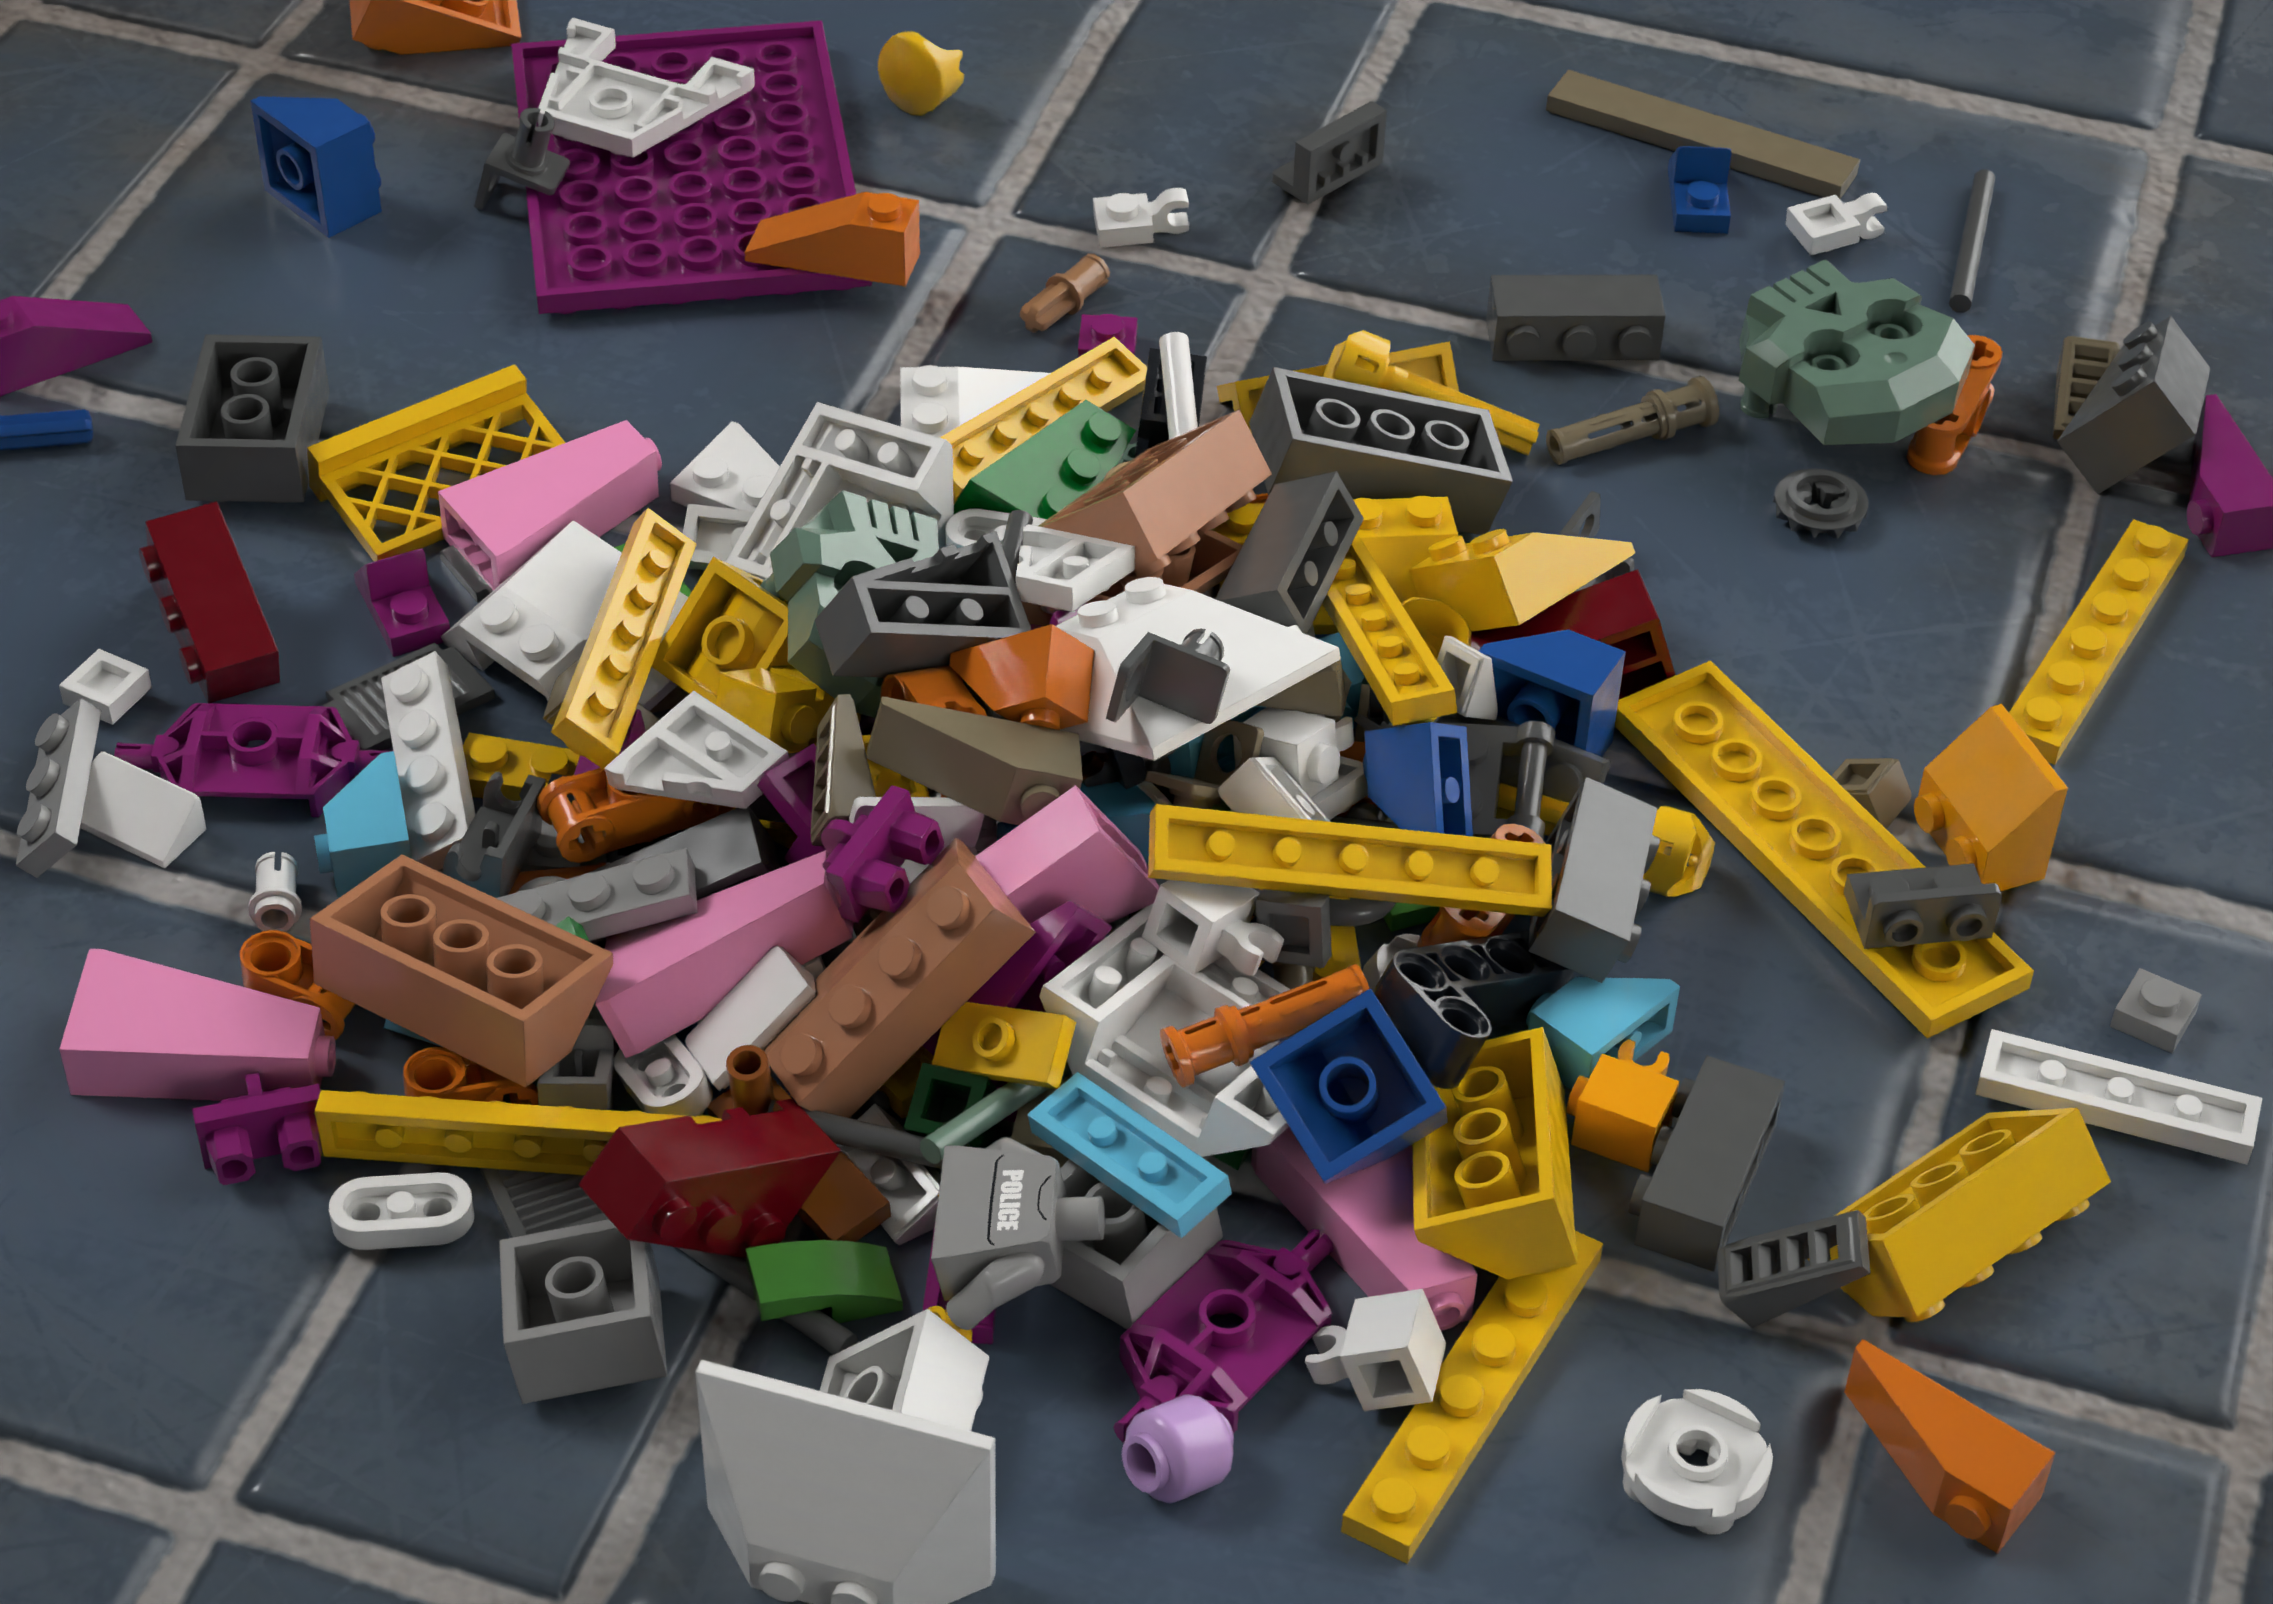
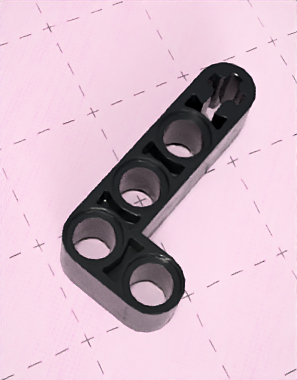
[1373,930,1574,1089]

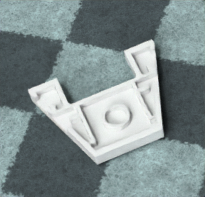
[538,18,755,157]

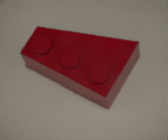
[139,501,280,703]
[1471,569,1676,699]
[578,1098,841,1258]

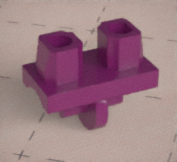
[821,785,944,923]
[192,1072,322,1185]

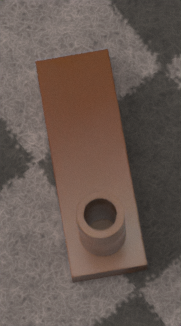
[707,1045,891,1242]

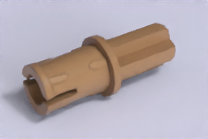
[1020,254,1110,333]

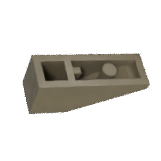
[867,696,1083,825]

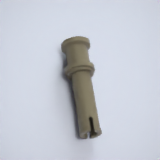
[1546,376,1719,465]

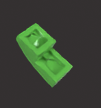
[745,1240,903,1323]

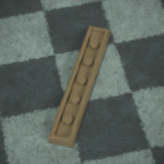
[1546,70,1860,199]

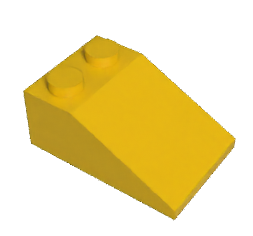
[1409,529,1636,632]

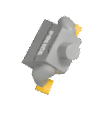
[928,1137,1105,1342]

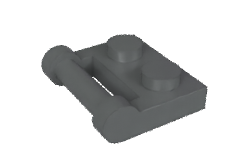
[1441,721,1556,840]

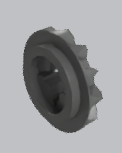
[1773,468,1869,539]

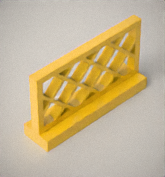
[307,364,565,562]

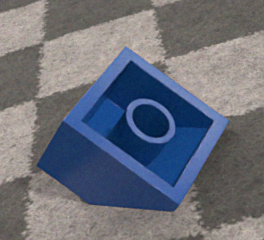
[250,96,382,238]
[1479,629,1626,757]
[1250,988,1448,1184]

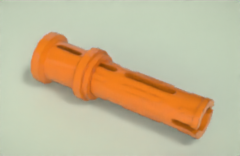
[1160,964,1370,1087]

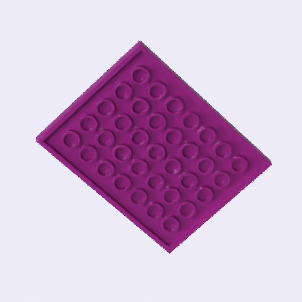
[511,20,872,314]

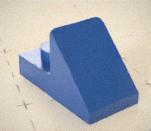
[1668,146,1732,234]

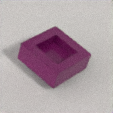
[1078,314,1138,357]

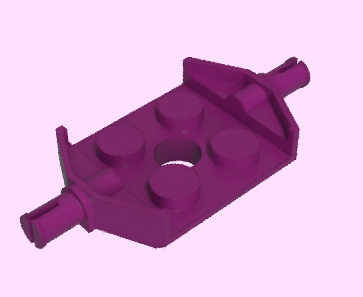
[114,703,391,817]
[1114,1229,1333,1443]

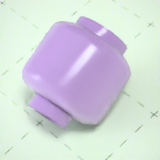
[1122,1394,1234,1503]

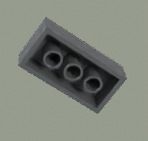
[1249,367,1513,535]

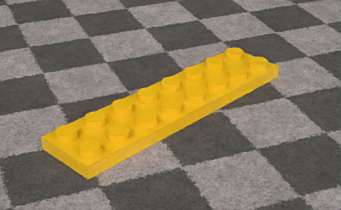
[1615,660,2034,1039]

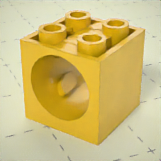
[652,556,791,705]

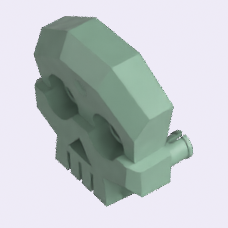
[1738,259,1975,445]
[760,490,968,718]

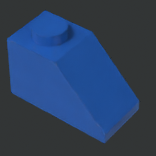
[1363,722,1473,837]

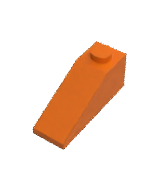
[744,192,920,287]
[1844,1339,2055,1554]

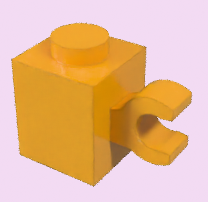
[1566,1039,1679,1173]

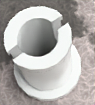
[248,852,302,932]

